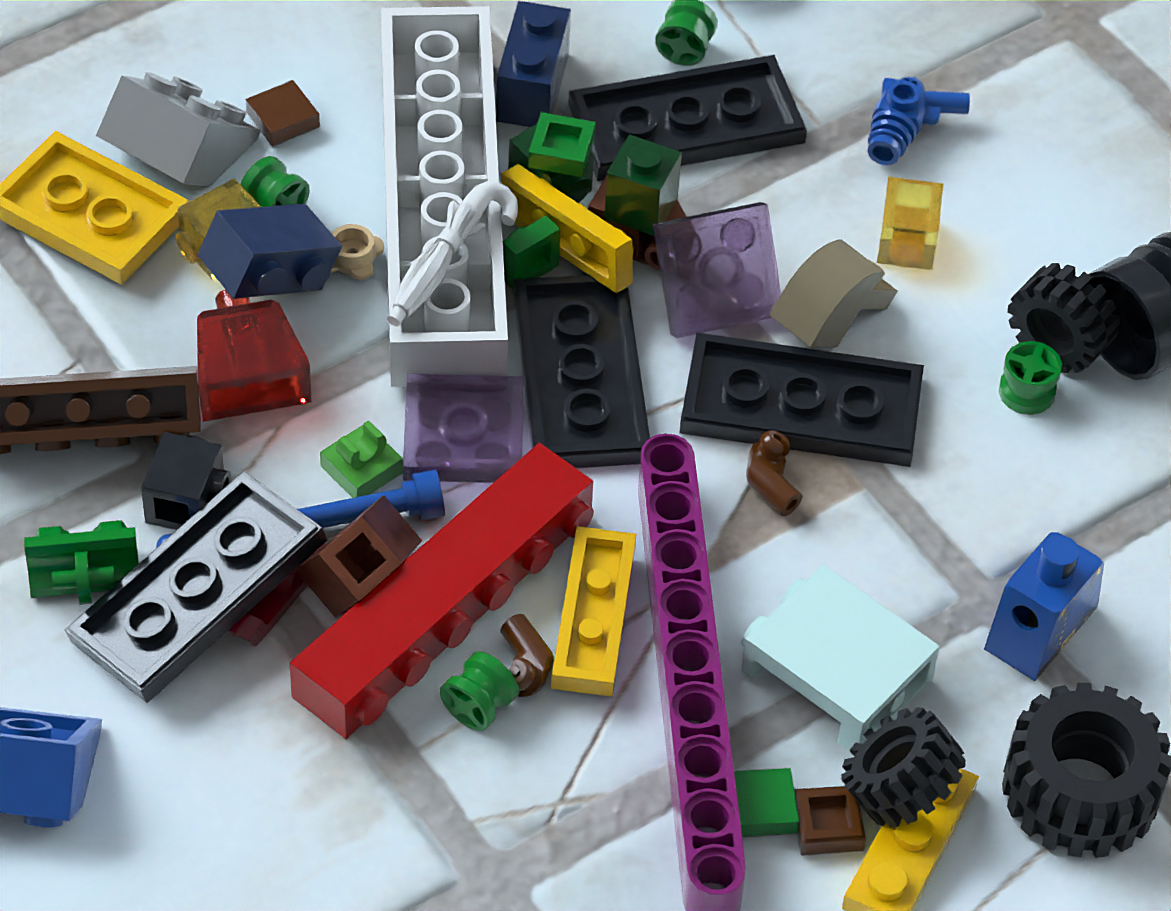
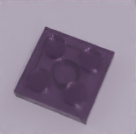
[653,202,781,338]
[403,374,524,483]

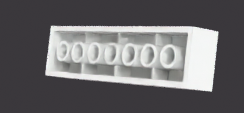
[381,6,508,387]

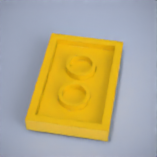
[0,130,190,285]

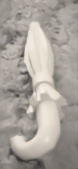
[387,180,518,327]

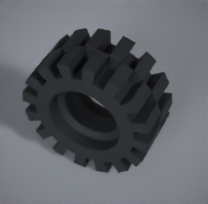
[1007,263,1120,373]
[841,707,966,828]

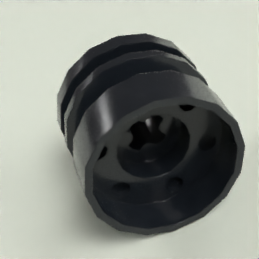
[1089,232,1171,380]

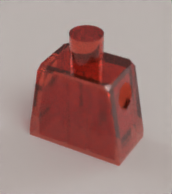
[197,289,312,422]

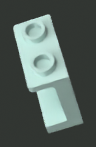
[741,564,940,754]

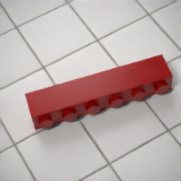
[289,442,594,739]

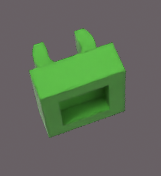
[320,420,404,498]

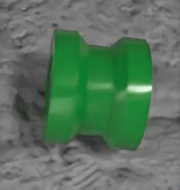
[655,0,718,66]
[239,156,310,208]
[998,341,1062,415]
[440,651,519,731]

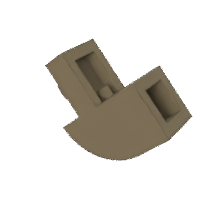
[769,239,898,347]

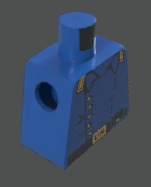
[984,532,1104,681]

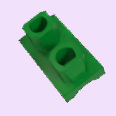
[24,520,139,605]

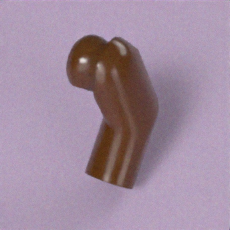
[746,430,803,516]
[500,614,554,697]

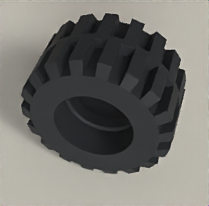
[1002,683,1171,858]

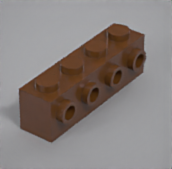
[0,366,201,454]

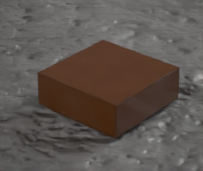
[245,80,320,146]
[794,786,866,855]

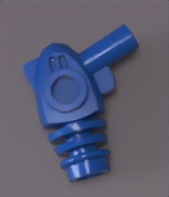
[867,76,970,166]

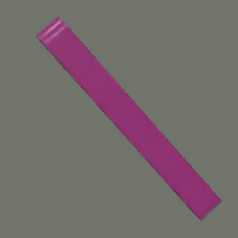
[638,433,746,911]

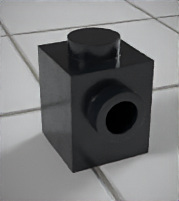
[141,432,231,530]

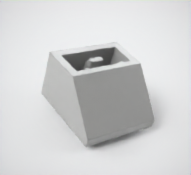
[96,72,262,187]

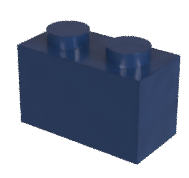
[496,0,571,127]
[197,204,342,299]

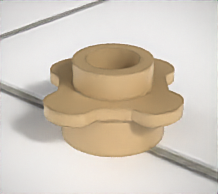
[331,224,384,280]

